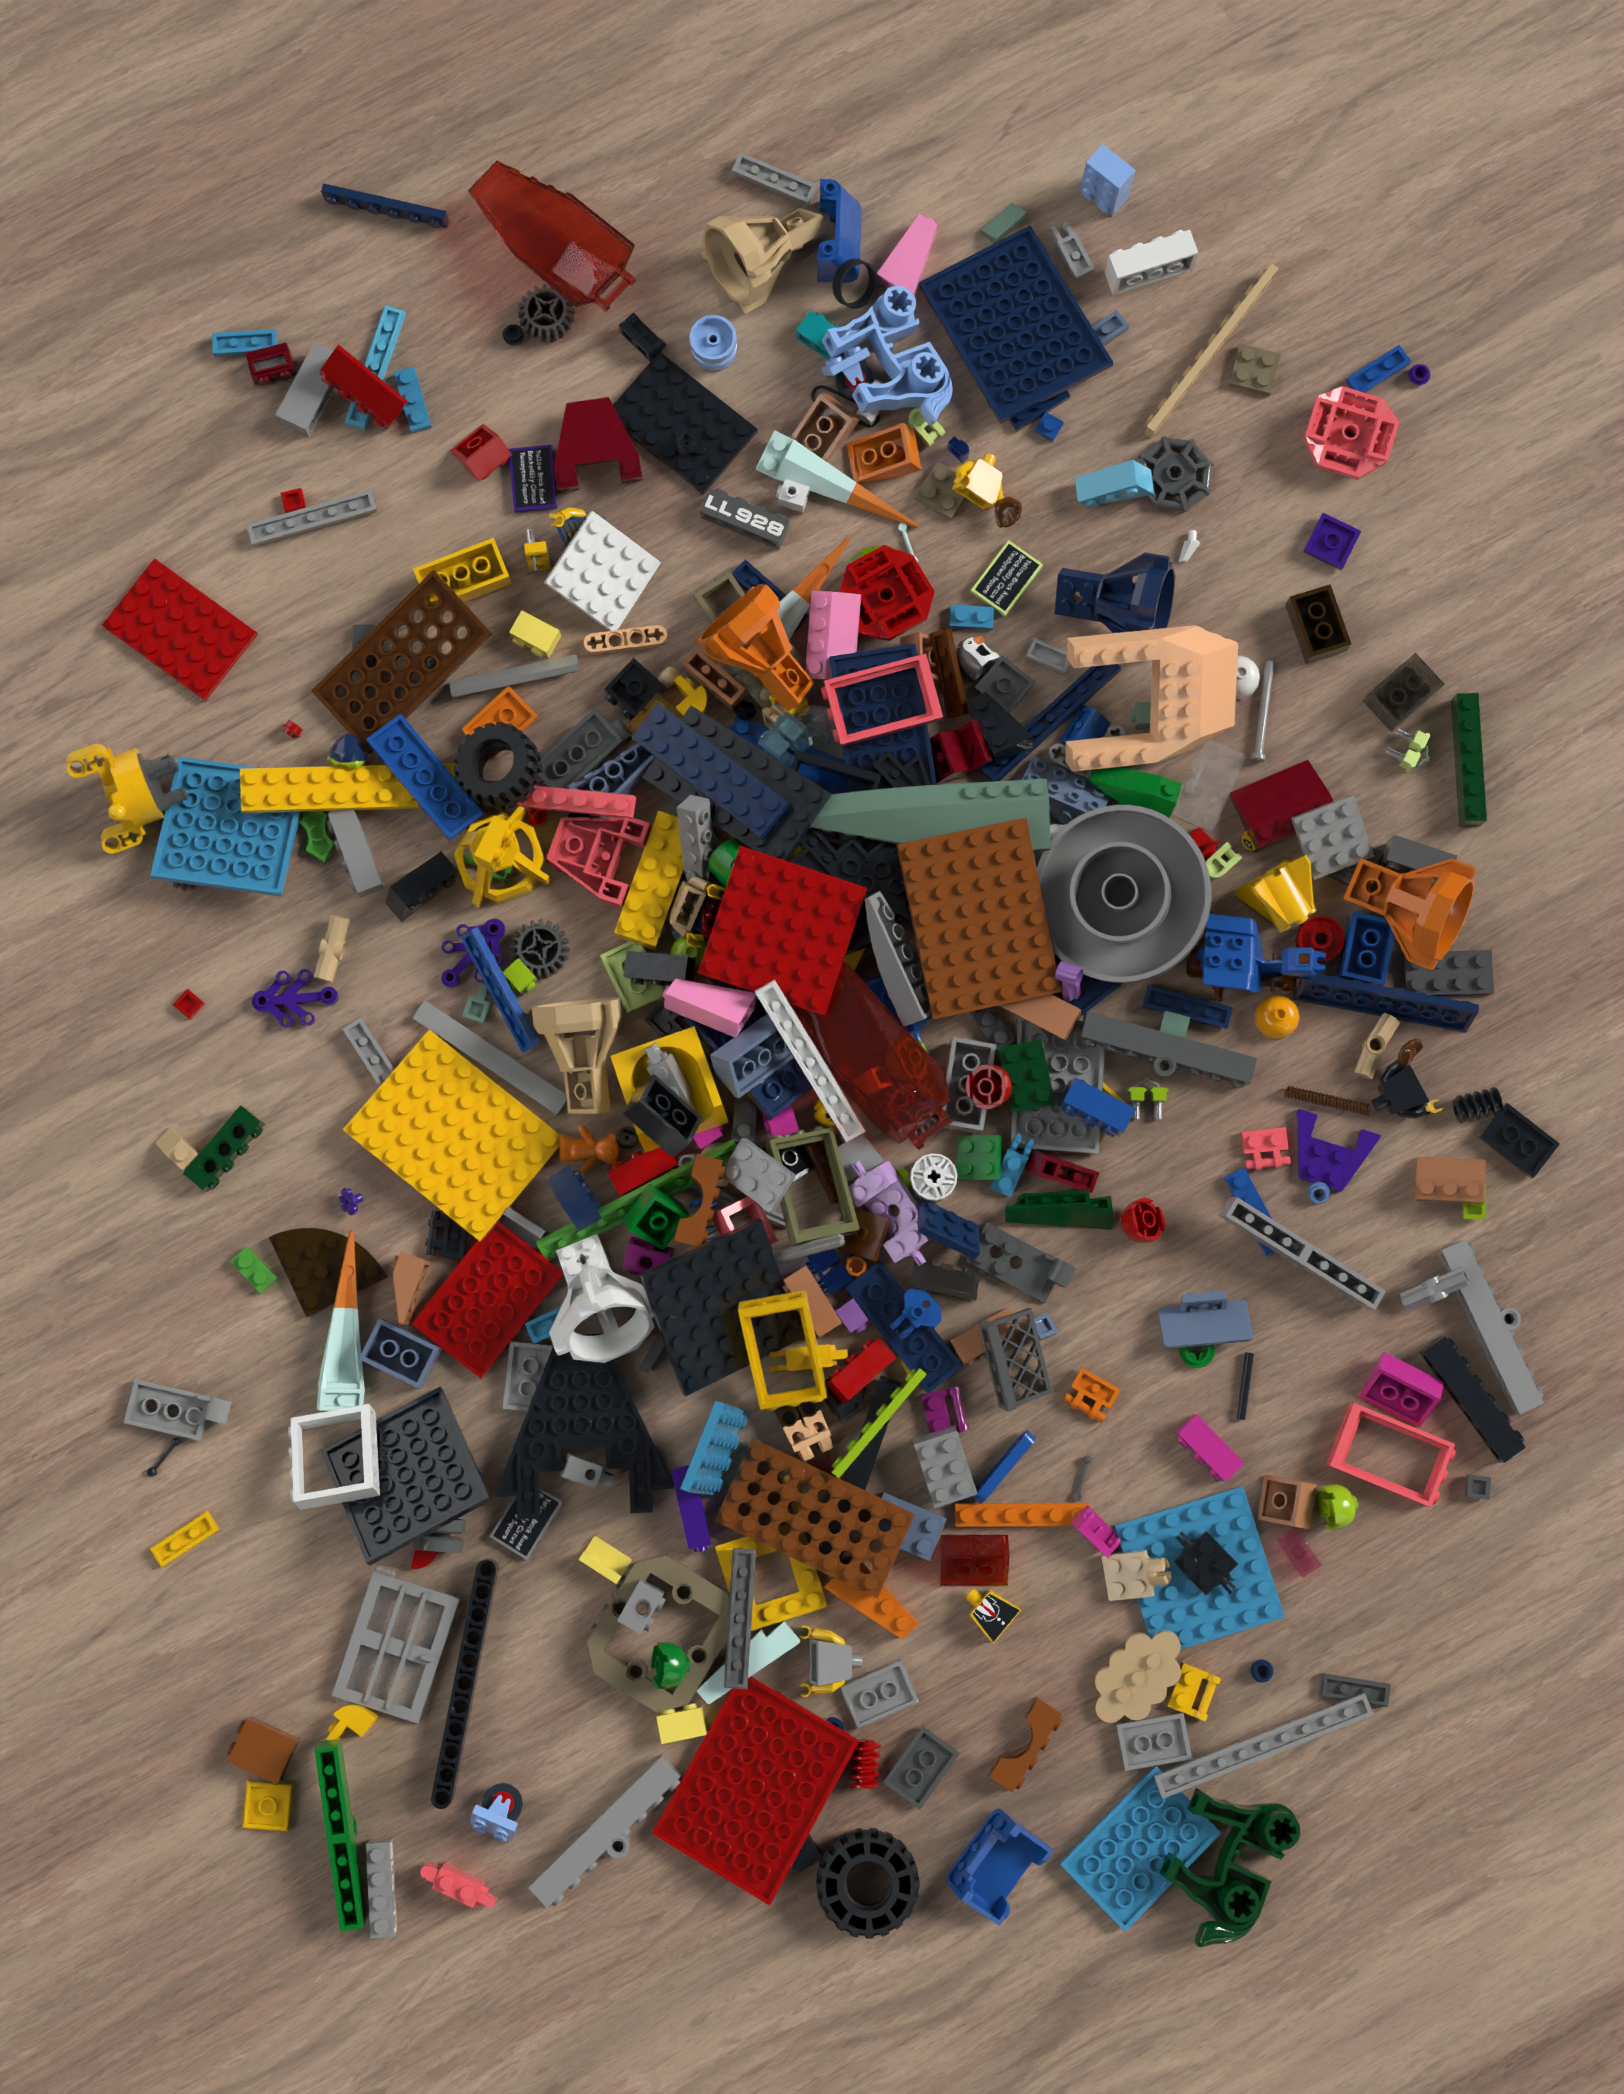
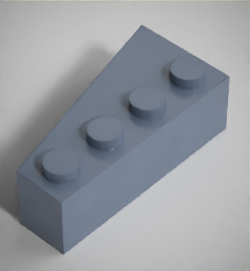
[568,743,656,818]

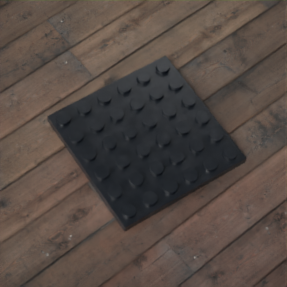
[639,1218,803,1397]
[321,1386,492,1566]

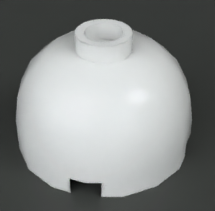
[1236,656,1260,700]

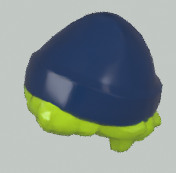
[327,734,368,769]

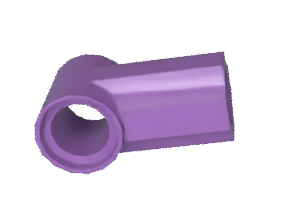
[1055,961,1084,1001]

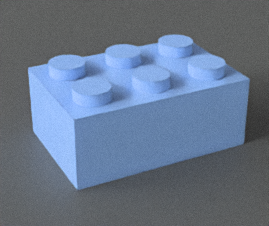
[1080,144,1136,216]

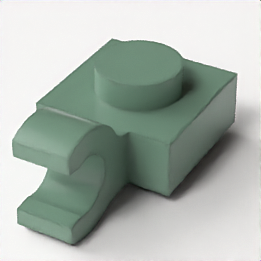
[462,983,491,1024]

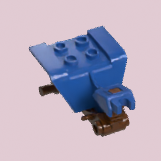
[1186,914,1326,1002]

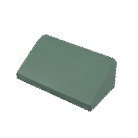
[981,203,1027,244]

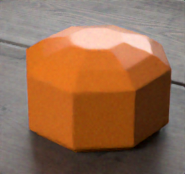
[844,1255,867,1277]

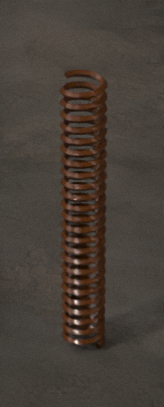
[1284,1085,1370,1116]

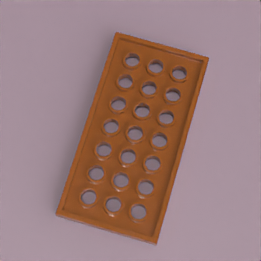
[715,1438,916,1598]

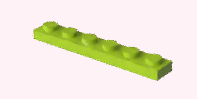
[831,1368,927,1478]

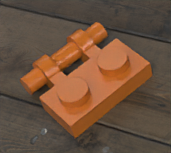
[1063,1367,1121,1423]

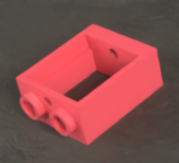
[712,1196,778,1248]

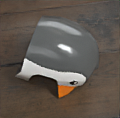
[956,636,1000,680]

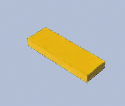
[150,1511,220,1568]

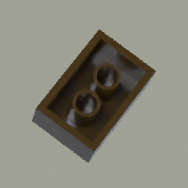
[1285,584,1352,664]

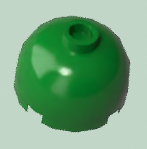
[651,1642,690,1689]

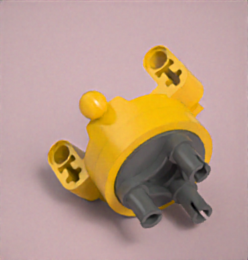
[66,744,189,854]

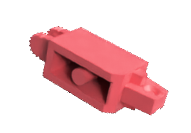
[420,1862,498,1908]

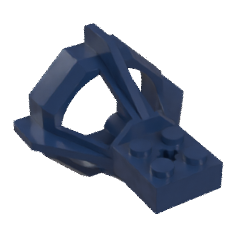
[1055,552,1176,633]

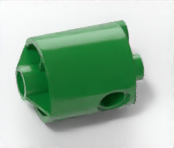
[708,839,747,888]

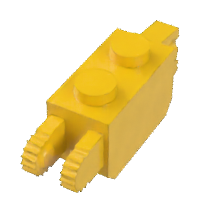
[768,1344,848,1372]

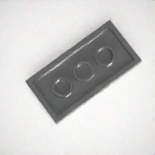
[1402,950,1494,996]

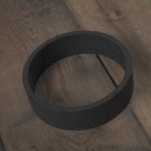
[832,258,878,309]

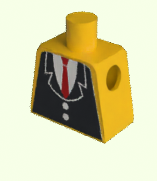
[965,1588,1021,1644]

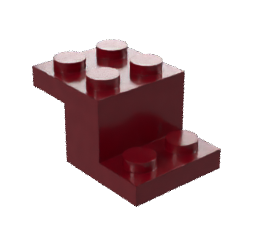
[930,720,992,785]

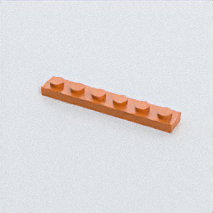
[954,1503,1090,1527]

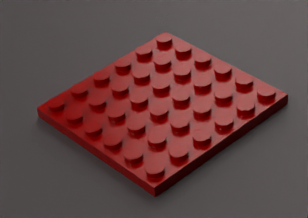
[698,846,867,1015]

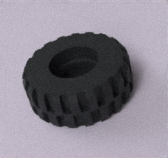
[816,1828,920,1939]

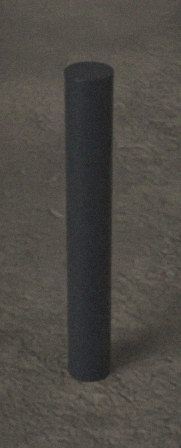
[1236,1352,1254,1420]

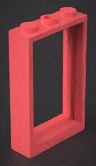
[821,653,943,747]
[1326,1403,1456,1507]

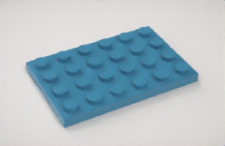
[680,1401,748,1495]
[1059,1766,1221,1932]

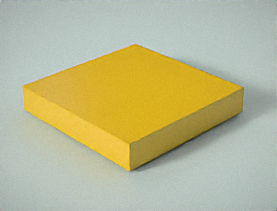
[242,1780,294,1831]

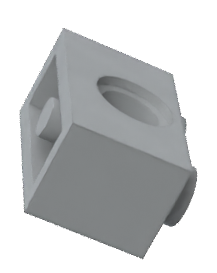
[617,1579,666,1635]

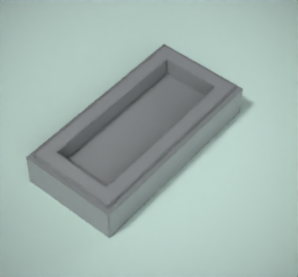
[1025,638,1070,675]

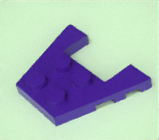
[1296,1109,1381,1192]

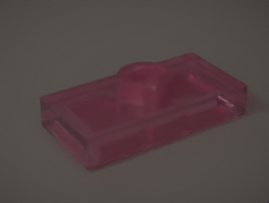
[1276,1527,1322,1578]

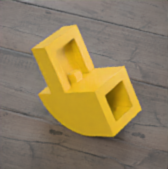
[674,675,708,718]
[326,1703,379,1740]

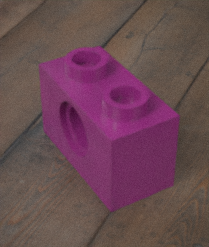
[622,1237,674,1274]

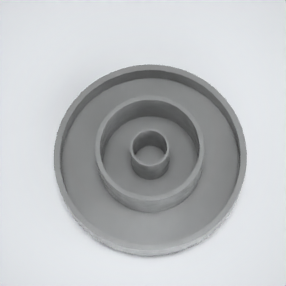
[1037,805,1212,983]

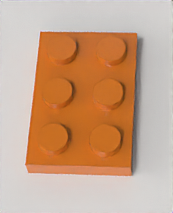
[461,686,539,762]

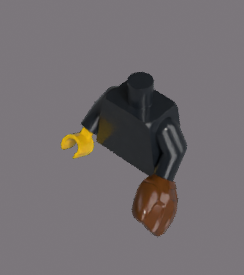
[1371,1039,1443,1119]

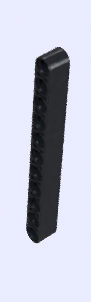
[431,1558,499,1809]

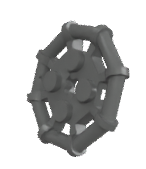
[1138,436,1214,512]

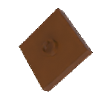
[837,1208,891,1262]

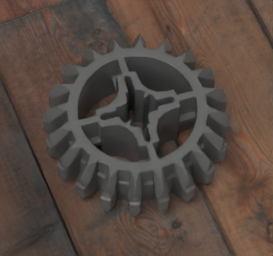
[518,284,575,342]
[510,919,570,978]

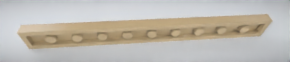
[1144,264,1279,438]

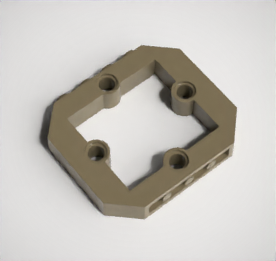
[587,1554,729,1713]

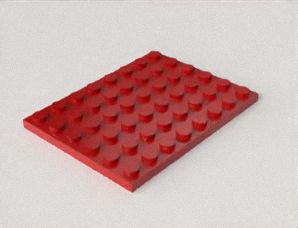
[652,1676,860,1906]

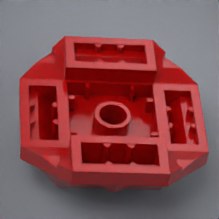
[840,545,935,641]

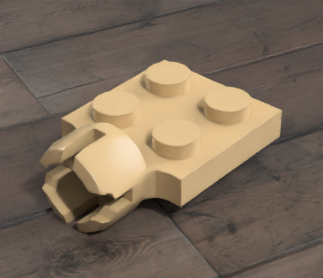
[1101,1550,1171,1601]

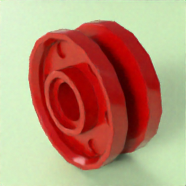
[1295,916,1345,964]

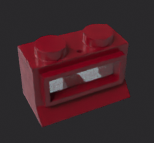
[245,342,297,386]

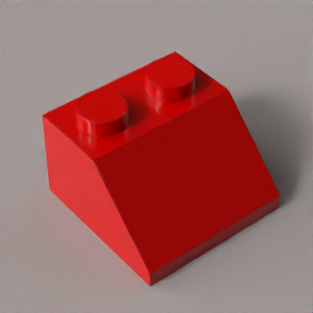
[450,424,512,481]

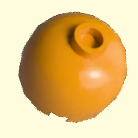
[1254,995,1300,1040]

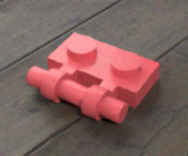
[1241,1127,1291,1171]

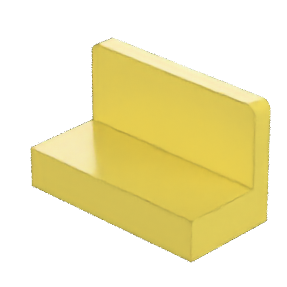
[579,1536,632,1584]

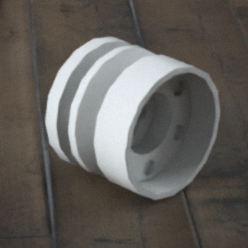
[910,1153,957,1203]

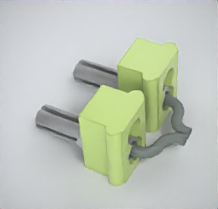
[1385,728,1430,772]

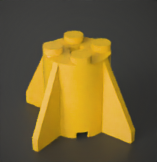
[1234,855,1317,933]

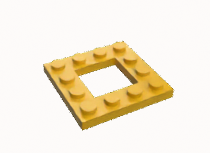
[715,1523,828,1631]

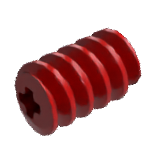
[850,1739,881,1789]

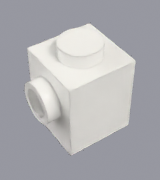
[776,479,810,513]

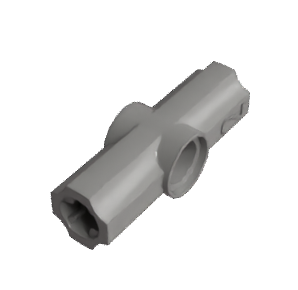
[1400,1267,1470,1311]

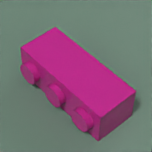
[1175,1414,1244,1482]

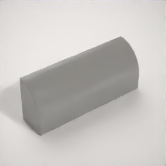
[276,341,335,437]

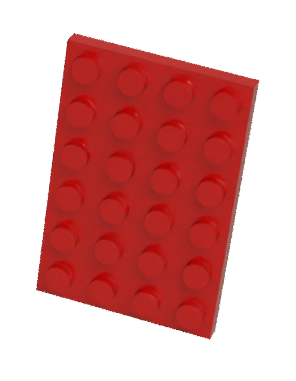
[102,558,258,702]
[411,1221,564,1379]

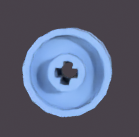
[690,315,737,371]

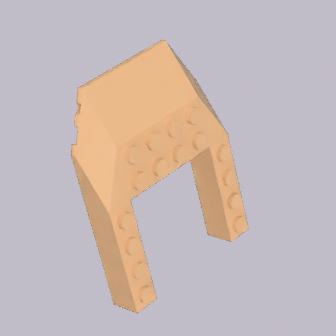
[1065,625,1238,772]

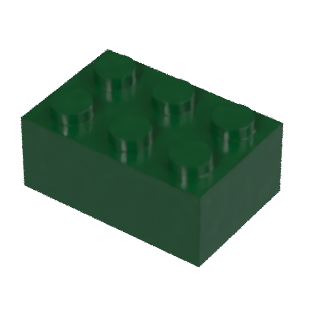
[996,1039,1055,1115]

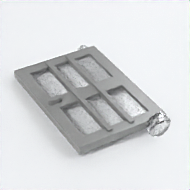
[332,1564,460,1724]

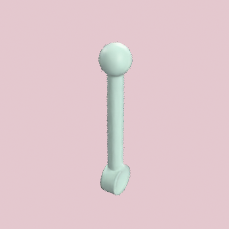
[898,523,918,562]

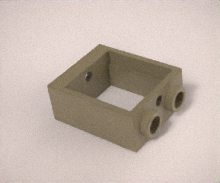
[694,572,745,624]

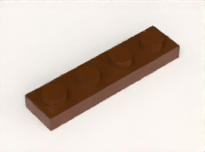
[930,628,969,719]

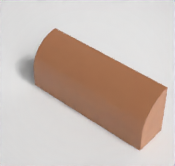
[998,994,1081,1040]

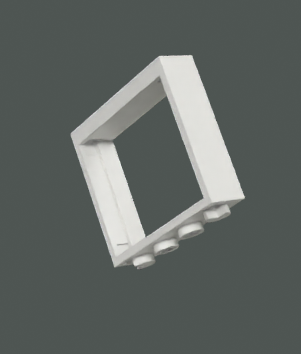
[288,1404,380,1510]

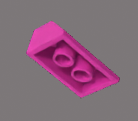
[1359,1352,1444,1427]

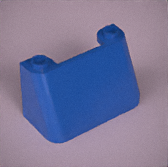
[817,179,862,283]
[946,1809,1054,1926]

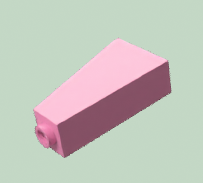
[877,214,937,297]
[663,979,757,1038]

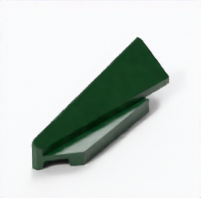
[1005,1190,1113,1230]

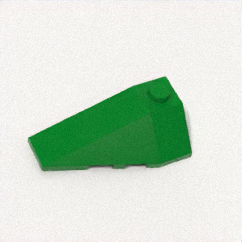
[1089,766,1182,818]

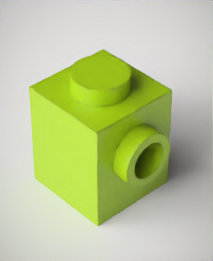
[502,958,538,995]

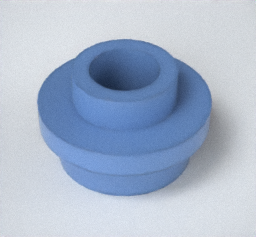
[1307,1182,1330,1204]

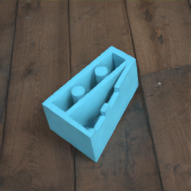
[1075,460,1154,508]

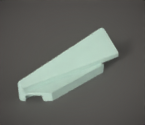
[696,1621,800,1704]

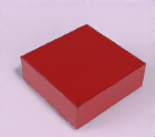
[281,488,306,513]
[173,989,205,1020]

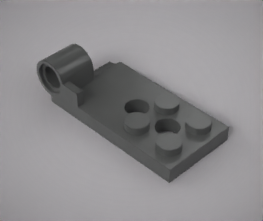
[538,708,633,789]
[966,1222,1076,1303]

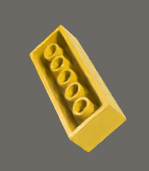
[614,811,684,951]

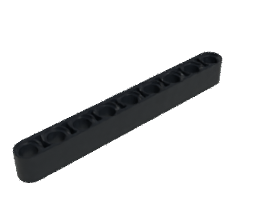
[820,1375,902,1560]

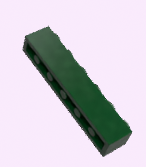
[1451,693,1487,827]

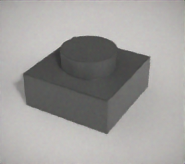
[1465,1474,1491,1500]

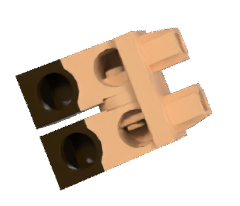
[774,1401,833,1462]

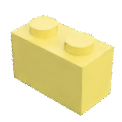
[509,610,561,658]
[656,1702,707,1744]

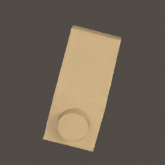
[156,1127,200,1171]

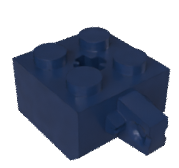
[548,1165,602,1232]

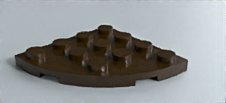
[269,1228,388,1317]

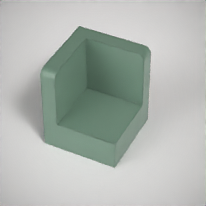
[1158,1011,1190,1038]

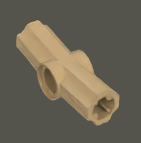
[314,914,350,983]
[1353,1013,1400,1080]

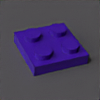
[1303,513,1361,571]

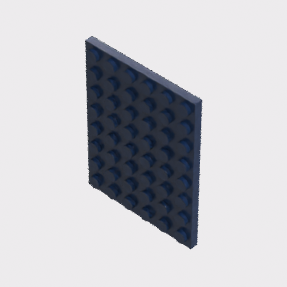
[919,225,1114,424]

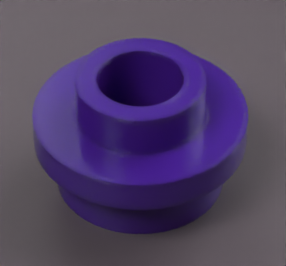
[1408,364,1430,386]

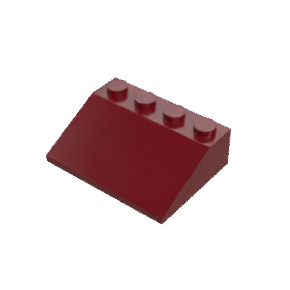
[1229,760,1333,852]

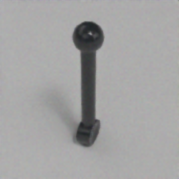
[147,1437,181,1477]

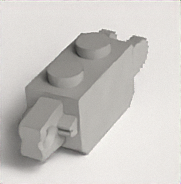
[645,1043,696,1111]

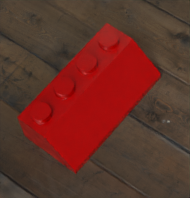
[319,344,408,430]

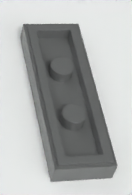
[1319,1673,1391,1707]

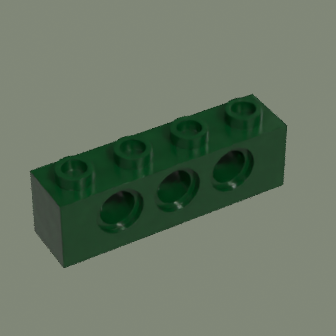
[183,1105,265,1192]

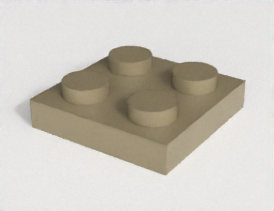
[1228,344,1281,396]
[915,461,965,521]

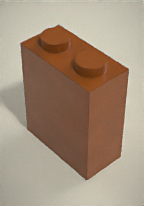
[227,1716,301,1784]

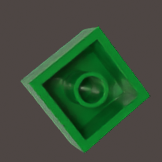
[623,1183,690,1250]

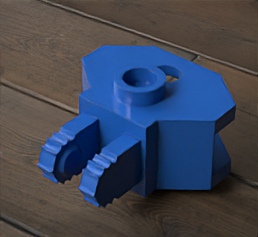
[890,1288,942,1339]

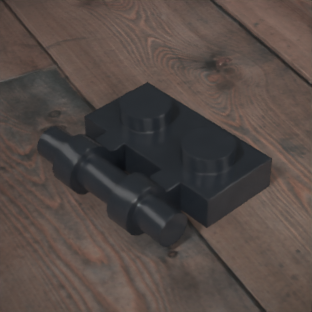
[425,1211,467,1259]

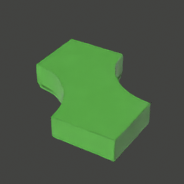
[299,811,336,863]

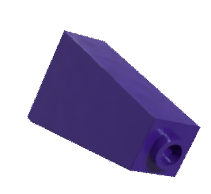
[671,1465,712,1552]

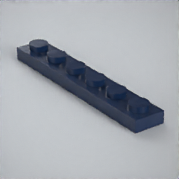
[321,183,449,228]

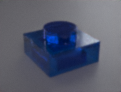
[947,436,970,464]

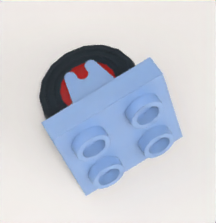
[821,346,873,399]
[470,1783,523,1843]

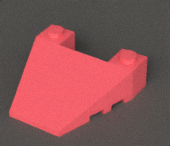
[547,817,652,909]

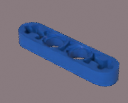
[971,1429,1036,1504]

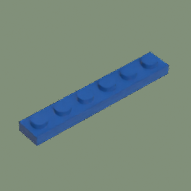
[460,927,540,1053]

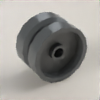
[413,1518,466,1553]

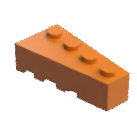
[824,1559,919,1640]

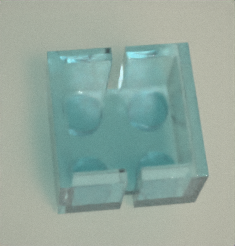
[758,711,813,768]

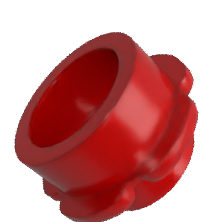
[283,719,303,739]
[527,808,548,826]

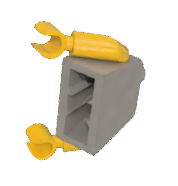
[799,1625,863,1697]

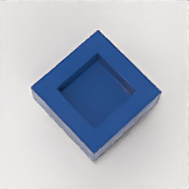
[1034,412,1064,442]

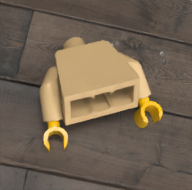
[670,876,725,947]

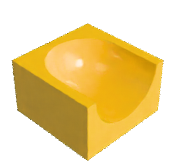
[610,1026,729,1152]

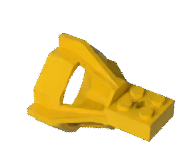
[454,806,551,909]

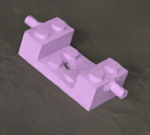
[849,1161,931,1266]

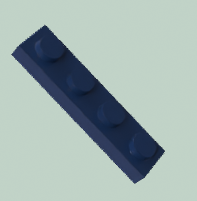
[732,559,809,633]
[1142,985,1233,1030]

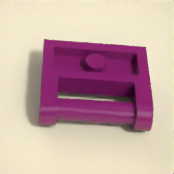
[921,1386,970,1433]

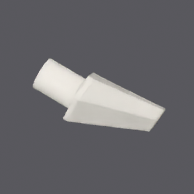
[1178,530,1200,564]

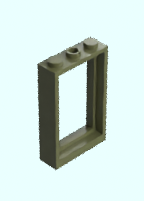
[765,1126,860,1247]

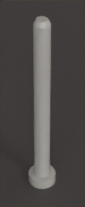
[1250,660,1274,762]

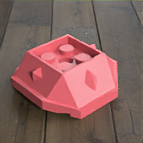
[1304,386,1400,480]

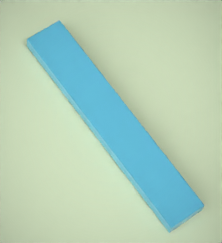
[345,305,406,430]

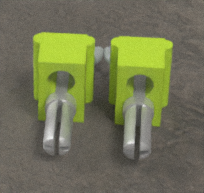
[1126,1077,1169,1120]

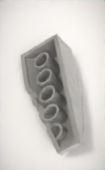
[865,891,931,1027]

